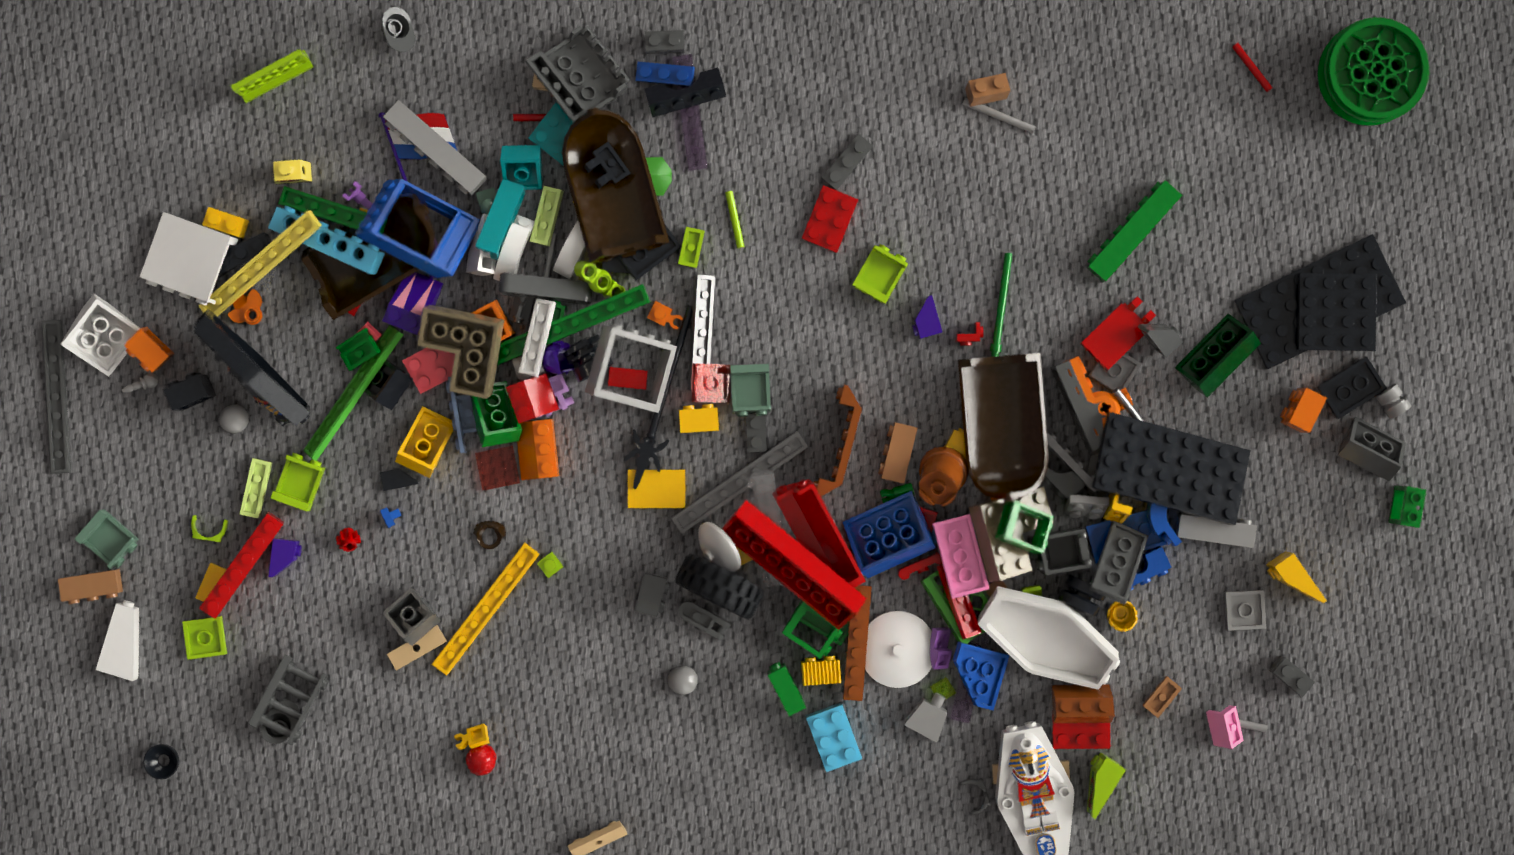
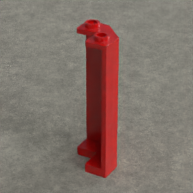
[772,479,866,588]

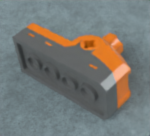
[1051,356,1133,455]

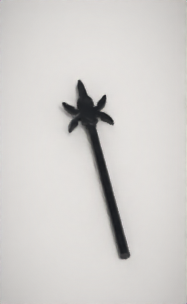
[624,305,693,489]

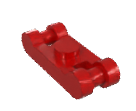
[898,552,942,580]

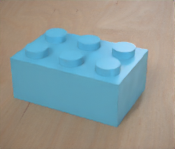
[806,702,862,772]

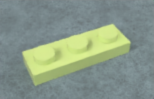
[530,186,564,247]
[240,458,272,519]

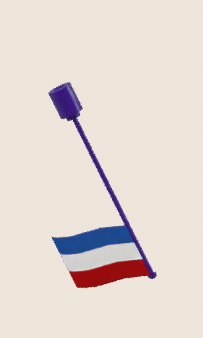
[378,112,457,279]

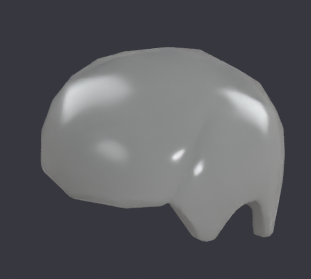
[219,404,249,434]
[667,666,698,695]

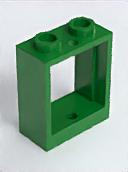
[1388,485,1426,528]
[995,500,1054,554]
[782,600,843,659]
[767,662,806,716]

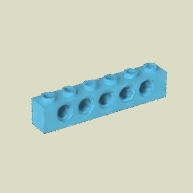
[268,205,385,275]

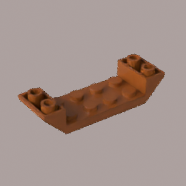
[813,385,862,497]

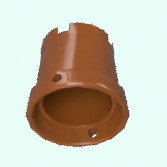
[919,446,969,506]

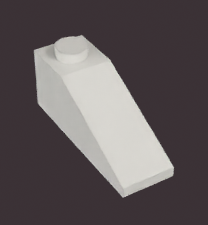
[466,214,496,276]

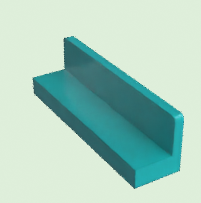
[476,179,526,261]

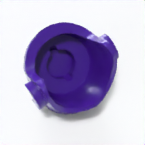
[542,341,574,375]

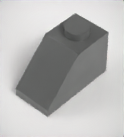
[1138,323,1183,358]

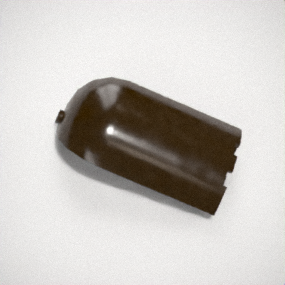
[562,108,669,263]
[301,193,435,320]
[958,353,1049,502]

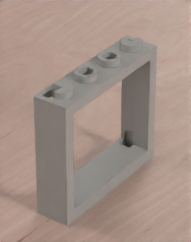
[585,324,677,413]

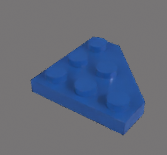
[953,642,1010,710]

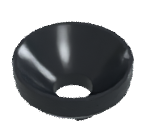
[143,744,180,780]

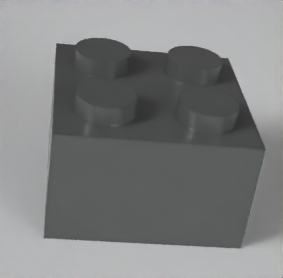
[383,587,441,646]

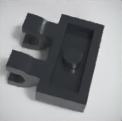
[584,142,630,189]

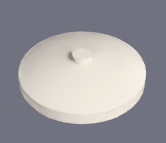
[865,611,932,688]

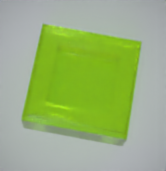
[930,676,956,700]

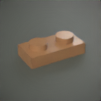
[1142,676,1182,718]

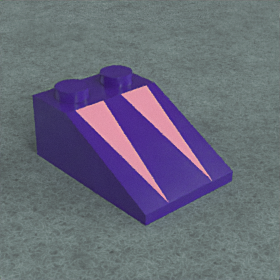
[382,272,444,336]

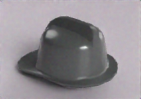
[382,7,415,52]
[261,700,300,744]

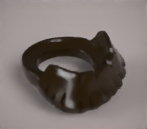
[473,521,506,549]

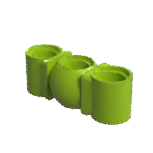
[574,260,625,299]

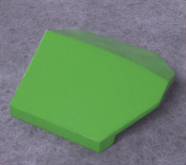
[646,157,672,196]

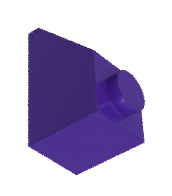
[912,295,943,339]
[268,538,302,577]

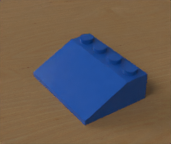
[843,491,937,578]

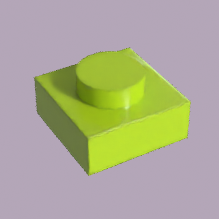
[537,552,564,578]

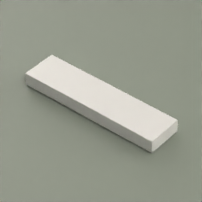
[518,298,556,377]

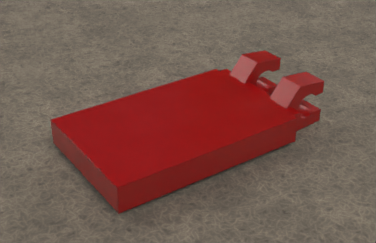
[1080,296,1156,371]

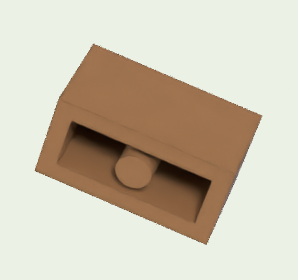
[965,73,1011,107]

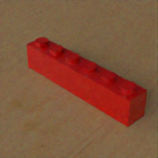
[199,511,284,619]

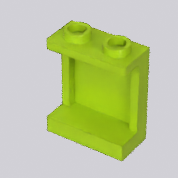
[852,244,908,305]
[271,453,325,512]

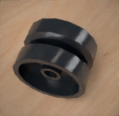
[1057,574,1105,616]

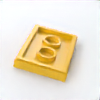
[628,470,685,508]

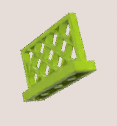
[231,49,314,103]

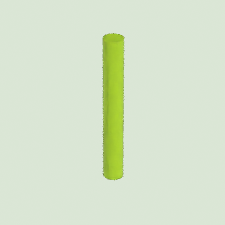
[725,191,744,249]

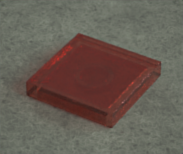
[692,363,731,403]
[475,446,520,491]

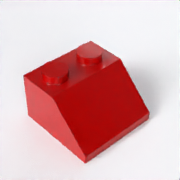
[506,373,559,423]

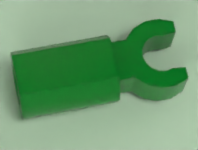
[880,482,915,503]

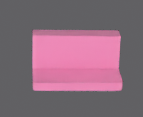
[1206,705,1243,749]

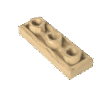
[387,625,447,670]
[568,821,627,855]

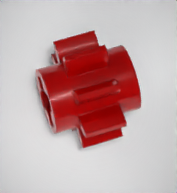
[336,528,361,552]

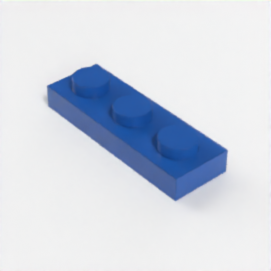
[635,61,695,87]

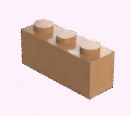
[878,422,917,484]
[58,569,123,604]

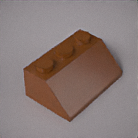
[1052,684,1115,723]

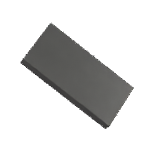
[1089,521,1148,605]

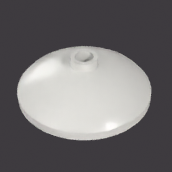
[698,522,741,572]

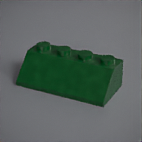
[1175,314,1261,398]

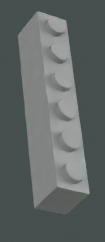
[383,100,487,196]

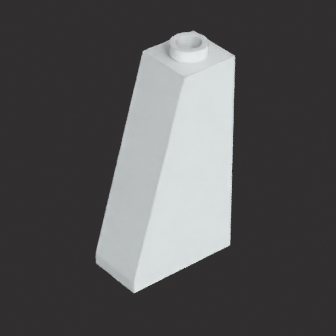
[96,600,139,681]

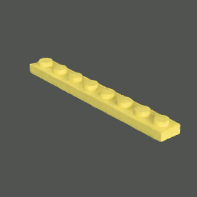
[199,211,322,317]

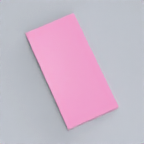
[932,514,989,599]

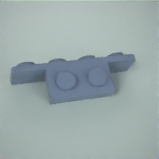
[446,377,477,453]

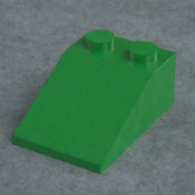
[470,381,522,447]

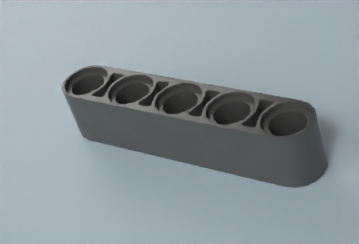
[499,273,592,304]

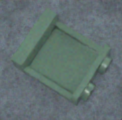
[730,364,771,417]
[75,509,139,569]

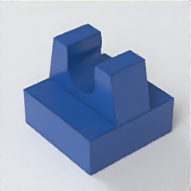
[380,507,402,528]

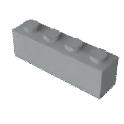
[1175,512,1257,548]

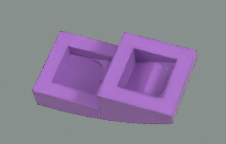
[930,627,952,670]

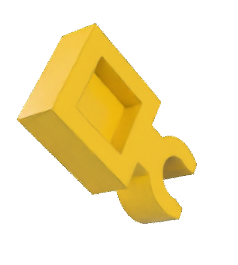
[454,723,489,750]

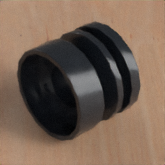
[563,335,614,382]

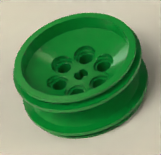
[1317,17,1429,126]

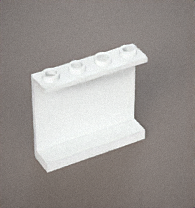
[140,212,239,306]

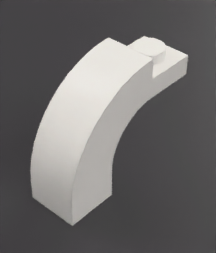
[493,215,535,281]
[553,221,586,279]

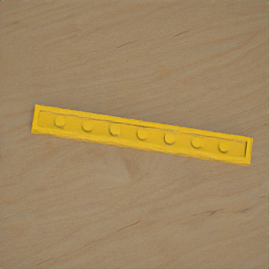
[432,543,540,676]

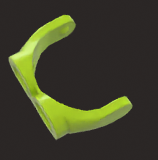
[191,515,228,542]

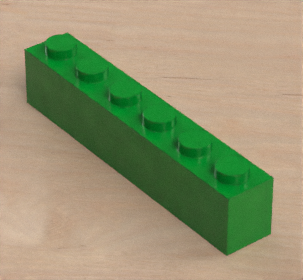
[1086,180,1182,283]

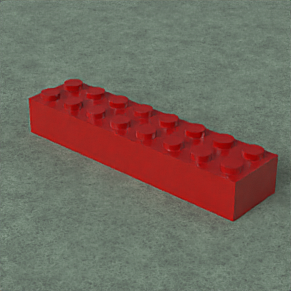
[722,500,867,630]

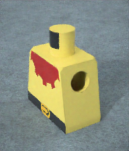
[273,160,312,184]

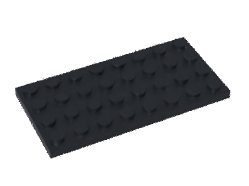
[1234,234,1406,369]
[1092,412,1251,525]

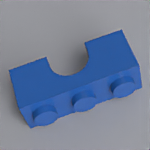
[1131,546,1172,590]

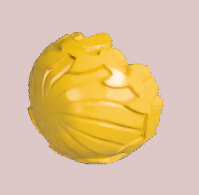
[1107,601,1138,632]

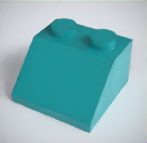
[500,145,543,190]

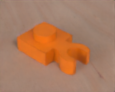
[647,301,683,330]

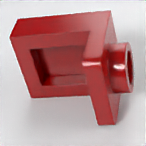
[955,322,984,346]

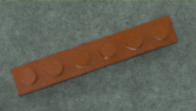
[843,585,872,701]

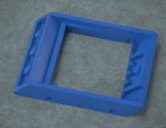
[355,179,480,278]

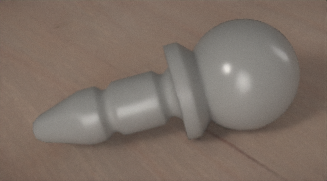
[122,373,159,392]

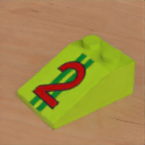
[1087,752,1126,819]

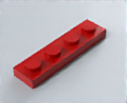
[937,565,982,640]

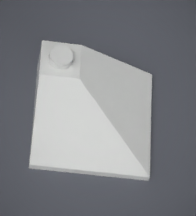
[61,294,141,376]

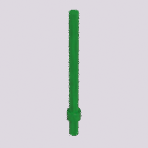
[990,253,1013,357]

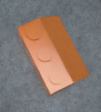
[517,419,559,480]

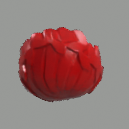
[466,744,497,776]

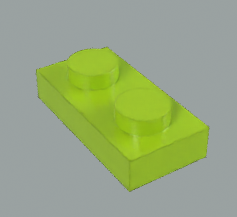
[678,227,705,269]

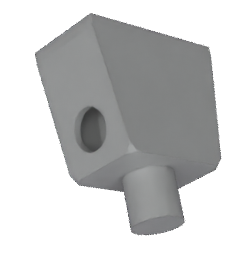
[904,693,947,743]

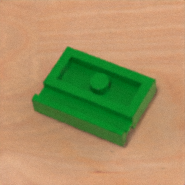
[336,328,381,371]

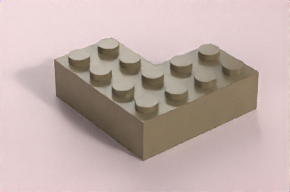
[417,305,504,399]
[969,486,1054,582]

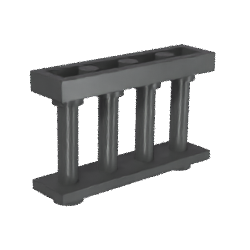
[248,654,329,746]

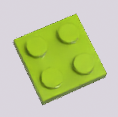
[182,616,227,660]

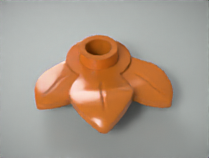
[228,289,263,325]

